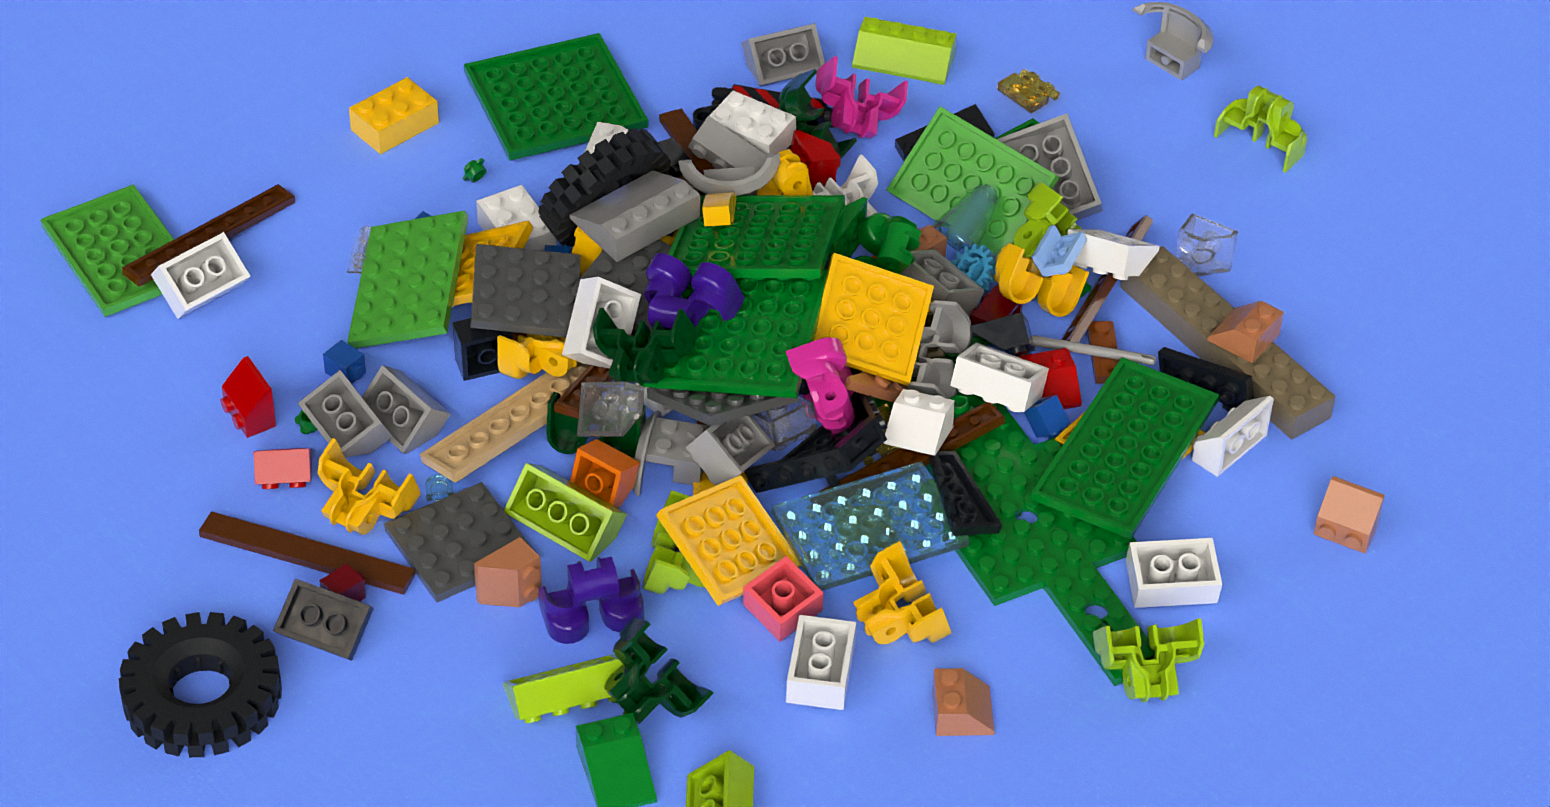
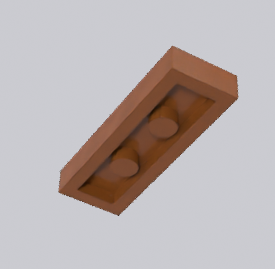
[1086,321,1120,384]

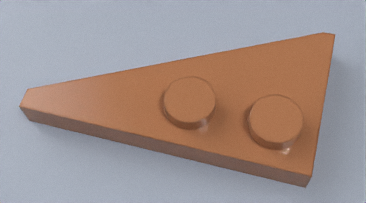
[844,372,908,403]

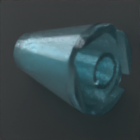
[933,184,998,251]

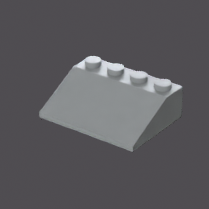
[997,113,1103,220]
[570,171,700,262]

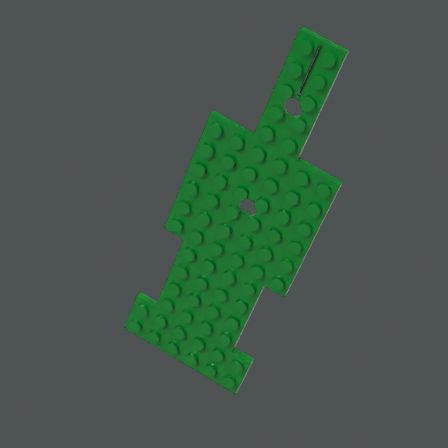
[850,336,1155,686]

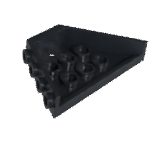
[744,392,887,493]

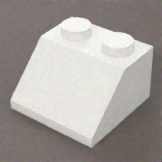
[884,389,954,456]

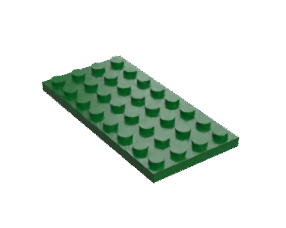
[1031,357,1219,540]

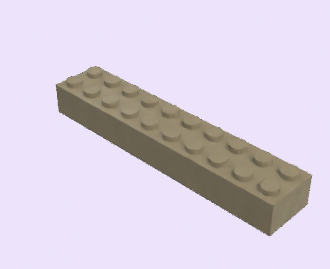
[1120,246,1336,440]

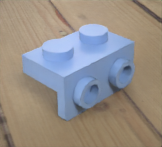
[1032,225,1087,277]

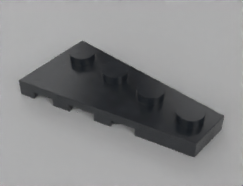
[895,104,995,162]
[1158,347,1254,412]
[929,451,1003,536]

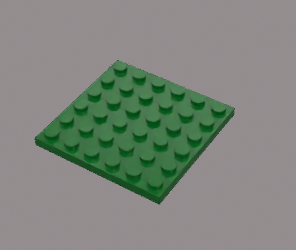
[464,33,648,161]
[668,195,845,281]
[640,269,828,398]

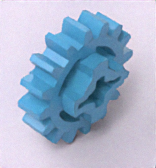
[950,243,997,291]

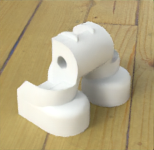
[812,154,878,217]

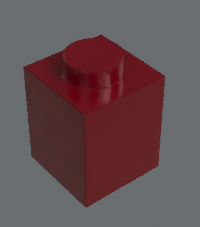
[319,563,366,602]

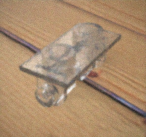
[347,226,371,274]

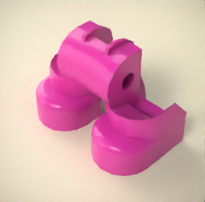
[815,56,908,139]
[786,338,855,435]

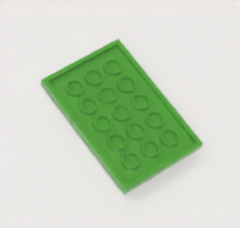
[886,106,1059,258]
[40,184,174,317]
[347,210,469,349]

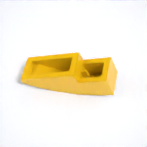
[702,192,737,226]

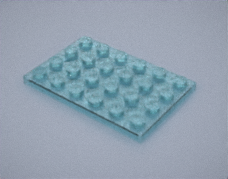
[771,461,969,591]

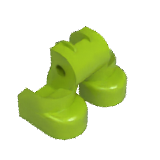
[1214,85,1307,173]
[1013,181,1082,259]
[642,490,704,594]
[1092,618,1204,702]

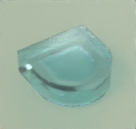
[425,473,454,501]

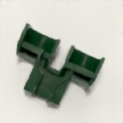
[777,69,857,159]
[593,308,698,386]
[546,391,646,458]
[604,618,714,724]

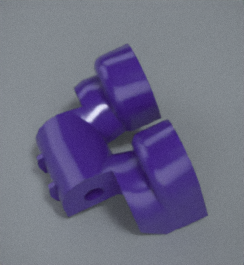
[644,253,745,330]
[538,557,644,644]

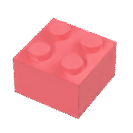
[743,556,824,642]

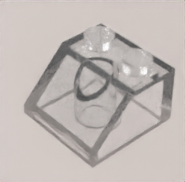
[1175,213,1238,277]
[577,381,645,437]
[751,396,817,452]

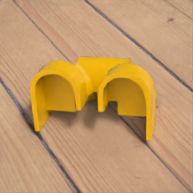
[757,149,813,195]
[993,243,1089,317]
[497,334,578,379]
[318,438,421,535]
[853,541,952,644]

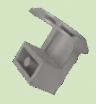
[1132,2,1213,81]
[678,153,780,196]
[633,410,711,496]

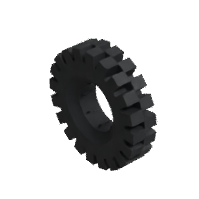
[538,129,671,247]
[118,612,282,758]

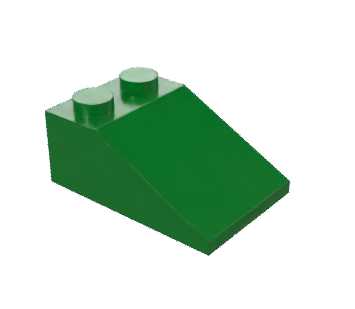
[828,197,868,262]
[576,713,657,807]

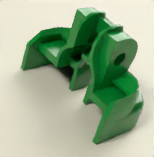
[854,213,921,274]

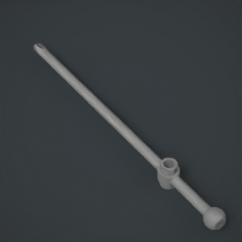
[971,325,1156,365]

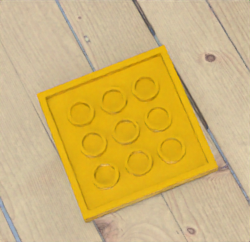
[452,220,534,307]
[814,253,934,386]
[656,475,802,606]

